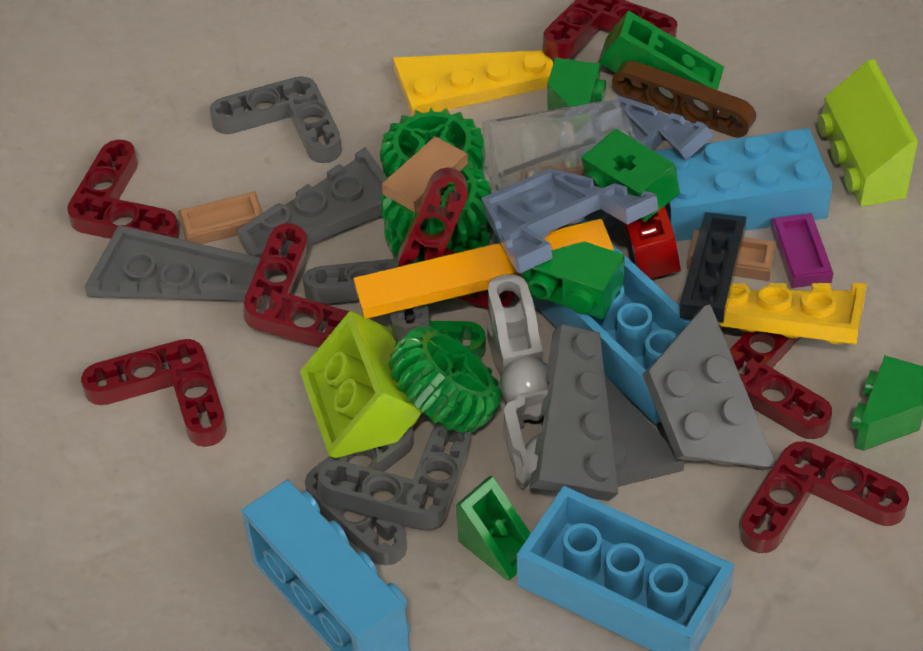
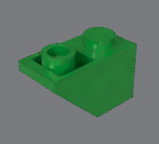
[547,58,606,138]
[523,241,625,320]
[851,355,923,451]

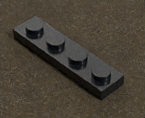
[680,212,746,323]

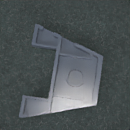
[561,96,714,232]
[481,168,658,273]

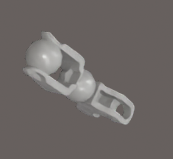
[487,274,549,489]

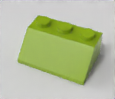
[817,59,918,207]
[300,310,422,458]

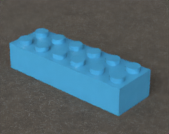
[495,218,691,425]

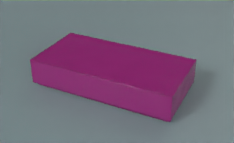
[771,213,834,288]

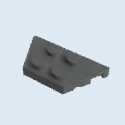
[642,304,776,471]

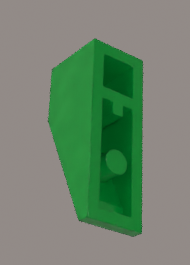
[598,10,724,90]

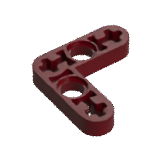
[542,0,678,59]
[67,139,180,239]
[398,167,515,309]
[243,223,349,348]
[729,331,832,439]
[81,339,227,447]
[740,441,909,553]

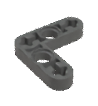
[210,76,342,163]
[302,258,430,342]
[317,423,471,530]
[305,427,414,566]

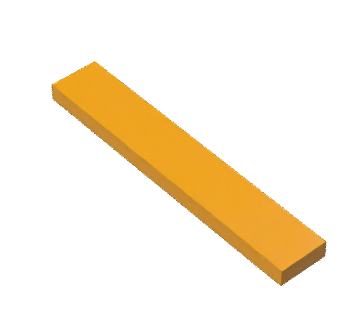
[353,219,614,319]

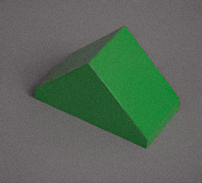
[456,476,531,580]

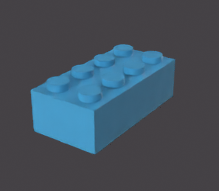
[654,128,833,242]
[241,479,410,651]
[517,486,735,651]

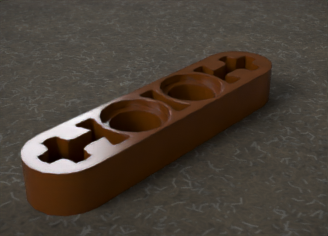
[612,61,756,138]

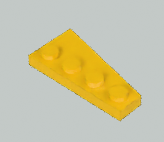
[393,50,553,116]
[718,283,867,345]

